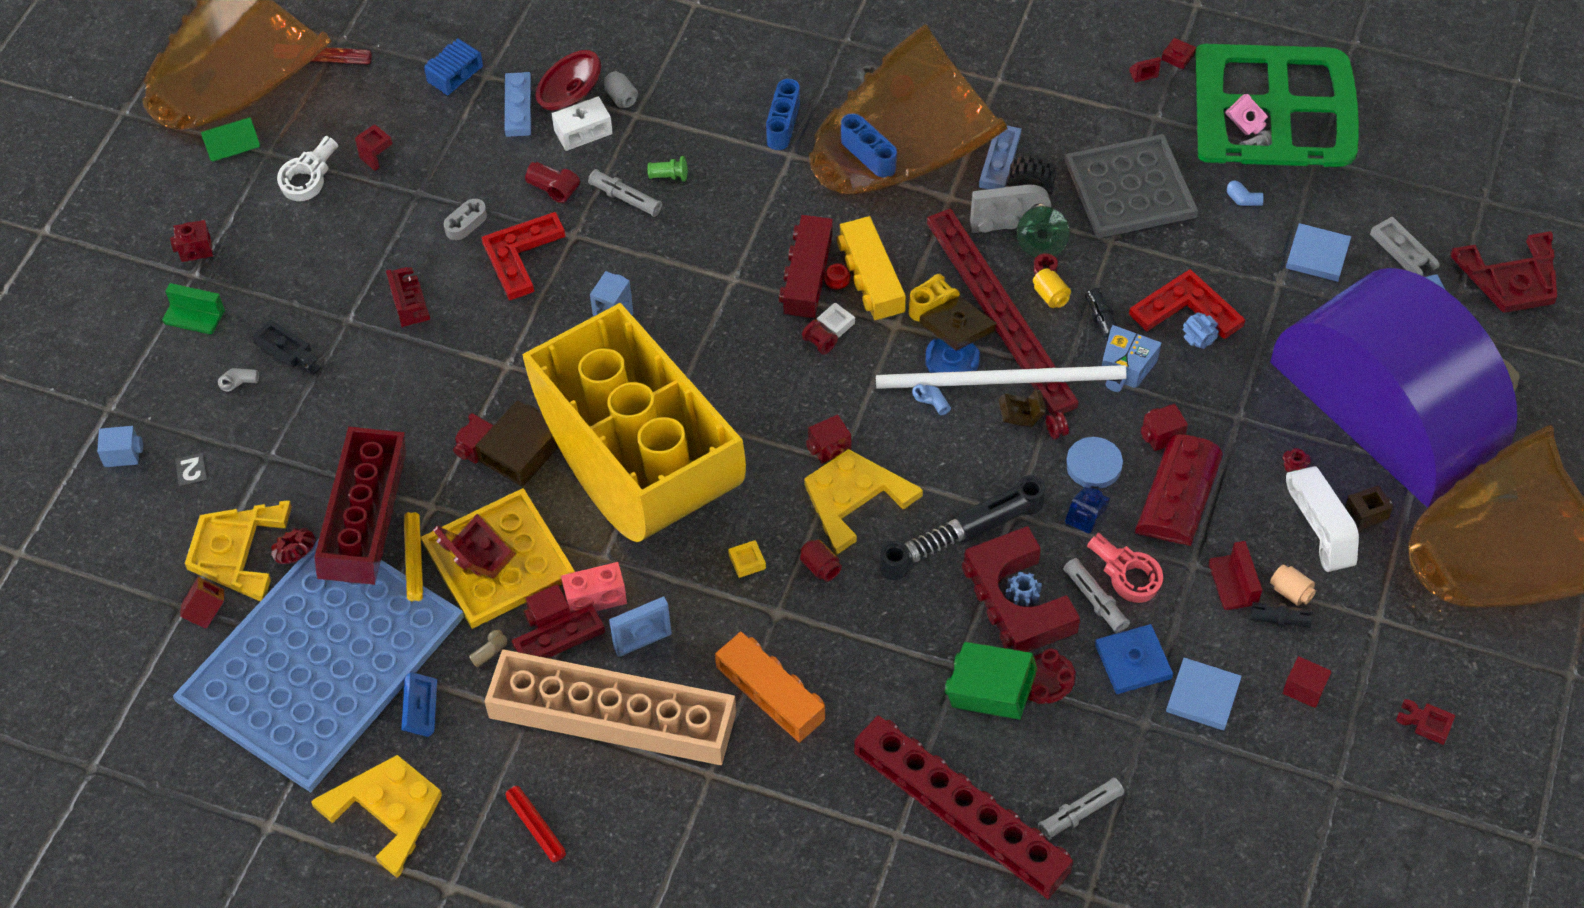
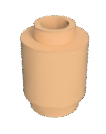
[1270,564,1316,606]

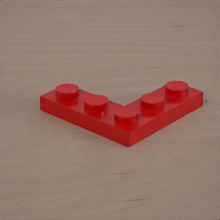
[481,212,566,301]
[1129,269,1246,339]

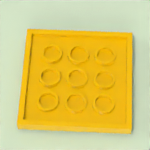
[421,488,575,629]

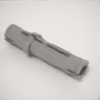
[588,169,662,217]
[1063,558,1130,634]
[1038,777,1124,840]

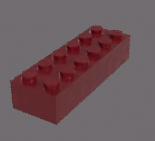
[314,426,406,585]

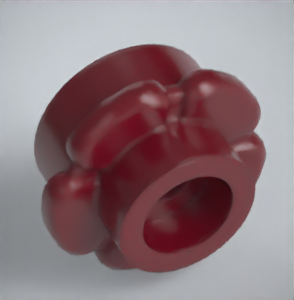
[1282,448,1311,472]

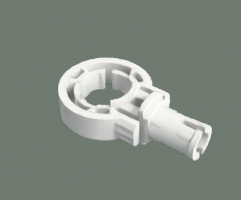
[277,136,338,201]

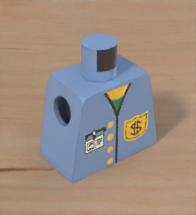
[1102,325,1161,392]

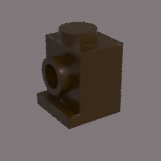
[1345,485,1393,533]

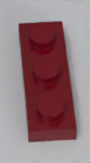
[512,604,605,658]

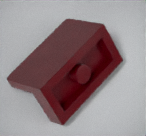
[1209,541,1262,610]

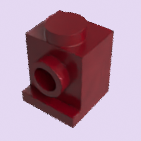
[453,413,493,464]

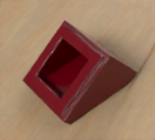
[1129,57,1161,82]

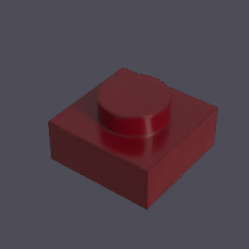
[1161,38,1196,70]

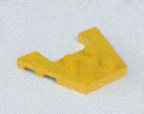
[804,449,923,555]
[185,501,292,601]
[311,755,442,878]

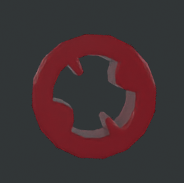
[1033,253,1058,275]
[1046,411,1069,439]

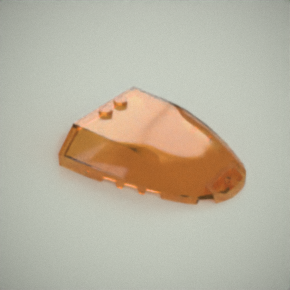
[142,0,332,130]
[809,24,1008,194]
[1408,425,1584,607]

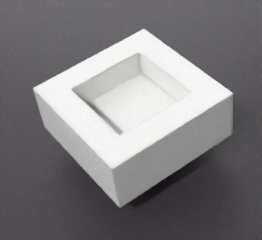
[817,303,855,338]

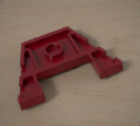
[1450,231,1557,313]

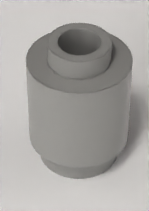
[603,71,638,108]

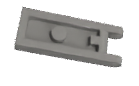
[1370,216,1439,276]

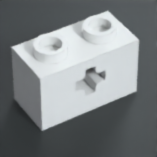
[552,96,613,151]

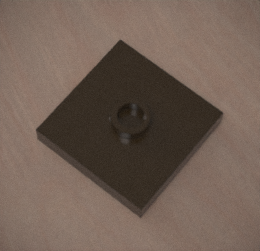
[919,296,997,351]

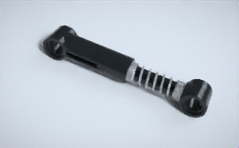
[880,475,1045,580]

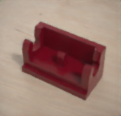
[386,267,430,327]

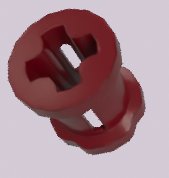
[802,319,838,355]

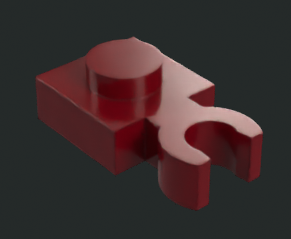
[1396,699,1456,745]

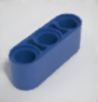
[766,79,800,150]
[841,114,897,178]

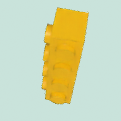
[836,216,906,321]

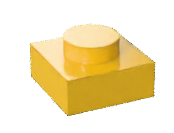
[728,540,766,578]

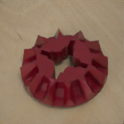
[271,527,316,564]

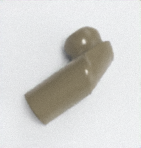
[469,630,507,668]

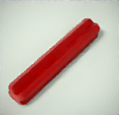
[505,786,566,863]

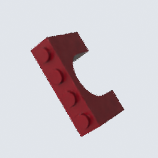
[962,526,1080,652]

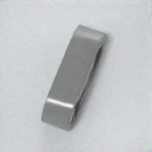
[444,199,487,241]

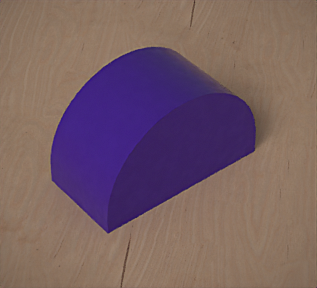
[1270,268,1517,508]

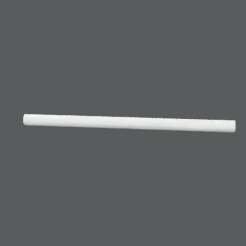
[876,365,1126,389]

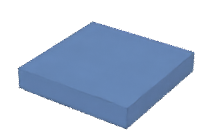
[1286,223,1351,282]
[609,596,672,657]
[1166,658,1241,731]

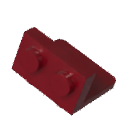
[433,514,517,579]

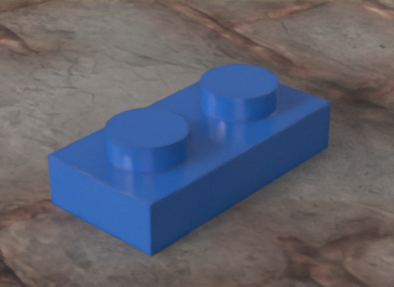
[401,672,437,737]

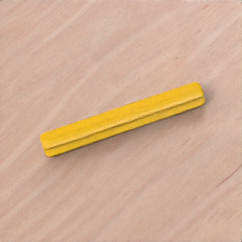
[404,512,423,602]

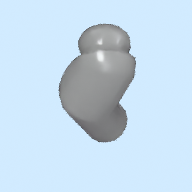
[218,368,259,392]

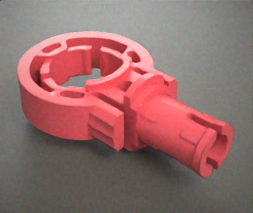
[1087,533,1163,603]

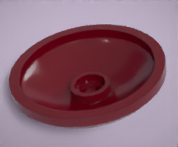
[536,50,601,110]

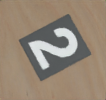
[175,453,207,486]

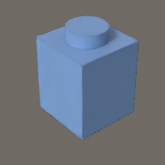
[97,426,143,467]

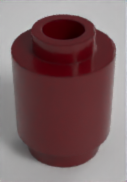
[800,539,842,582]

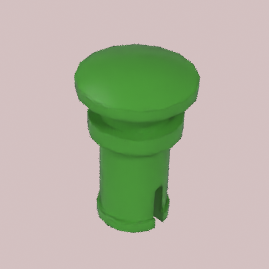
[648,156,688,182]

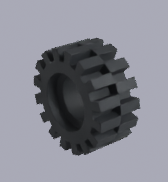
[1007,155,1057,195]

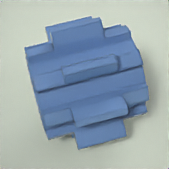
[1183,312,1219,349]
[1005,572,1042,607]

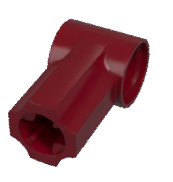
[525,162,580,204]

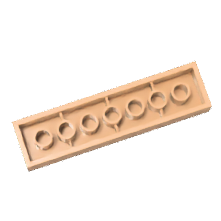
[485,649,736,766]

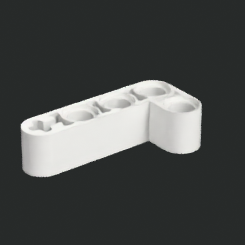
[1286,466,1359,572]

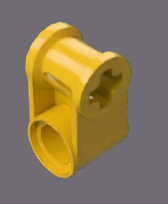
[908,274,960,322]

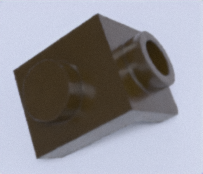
[999,389,1046,427]

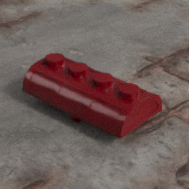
[1135,434,1223,546]

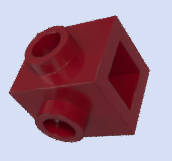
[170,220,213,262]

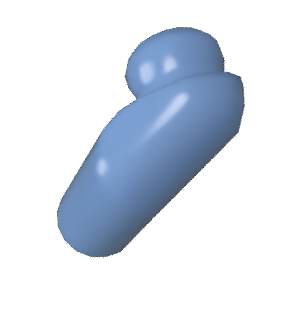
[1227,180,1263,206]
[912,384,951,415]

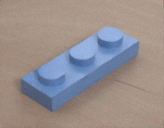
[505,72,531,137]
[979,124,1022,189]

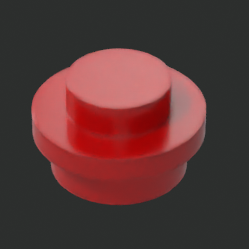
[824,264,850,289]

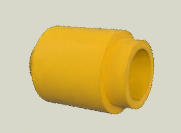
[1033,268,1071,308]

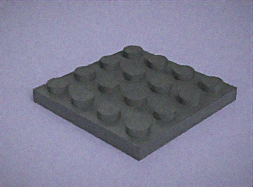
[1065,134,1198,239]

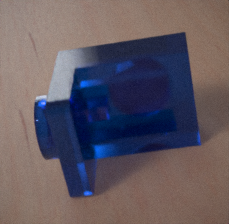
[1065,487,1110,534]

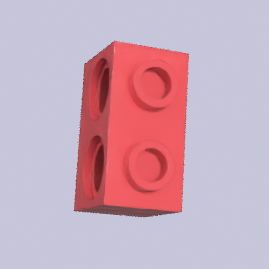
[561,562,627,614]

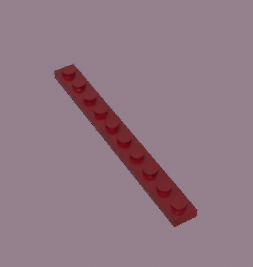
[927,208,1078,417]

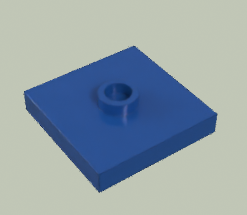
[1095,624,1173,694]

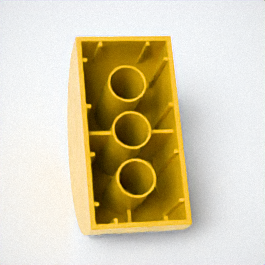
[522,303,746,542]

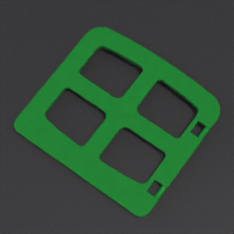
[1195,44,1359,167]

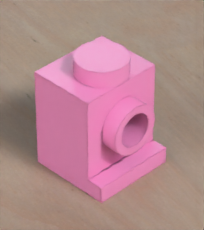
[1225,94,1268,135]

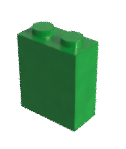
[945,642,1037,720]

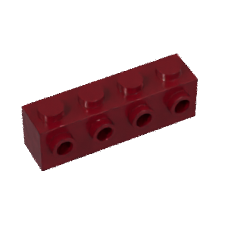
[779,215,833,318]

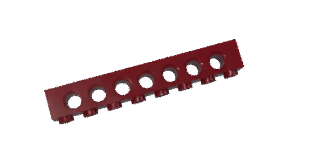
[854,715,1073,899]

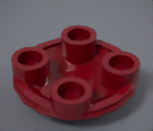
[1028,648,1076,704]

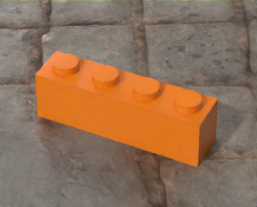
[715,632,825,743]

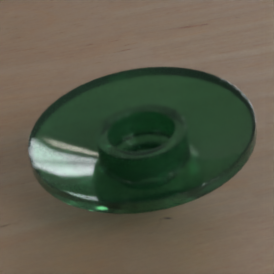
[1017,206,1070,258]

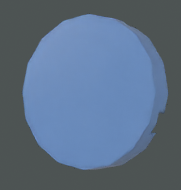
[1066,437,1123,489]

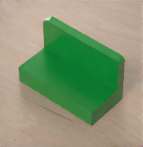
[200,117,260,161]
[162,283,225,334]

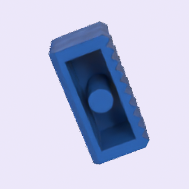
[424,38,483,96]

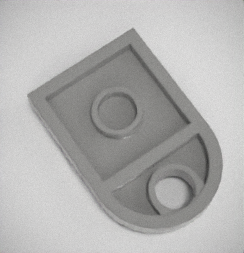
[970,185,1051,233]

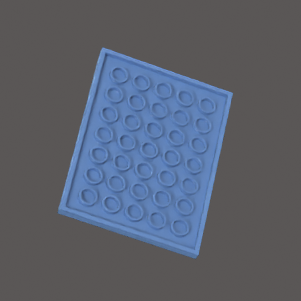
[173,539,464,793]

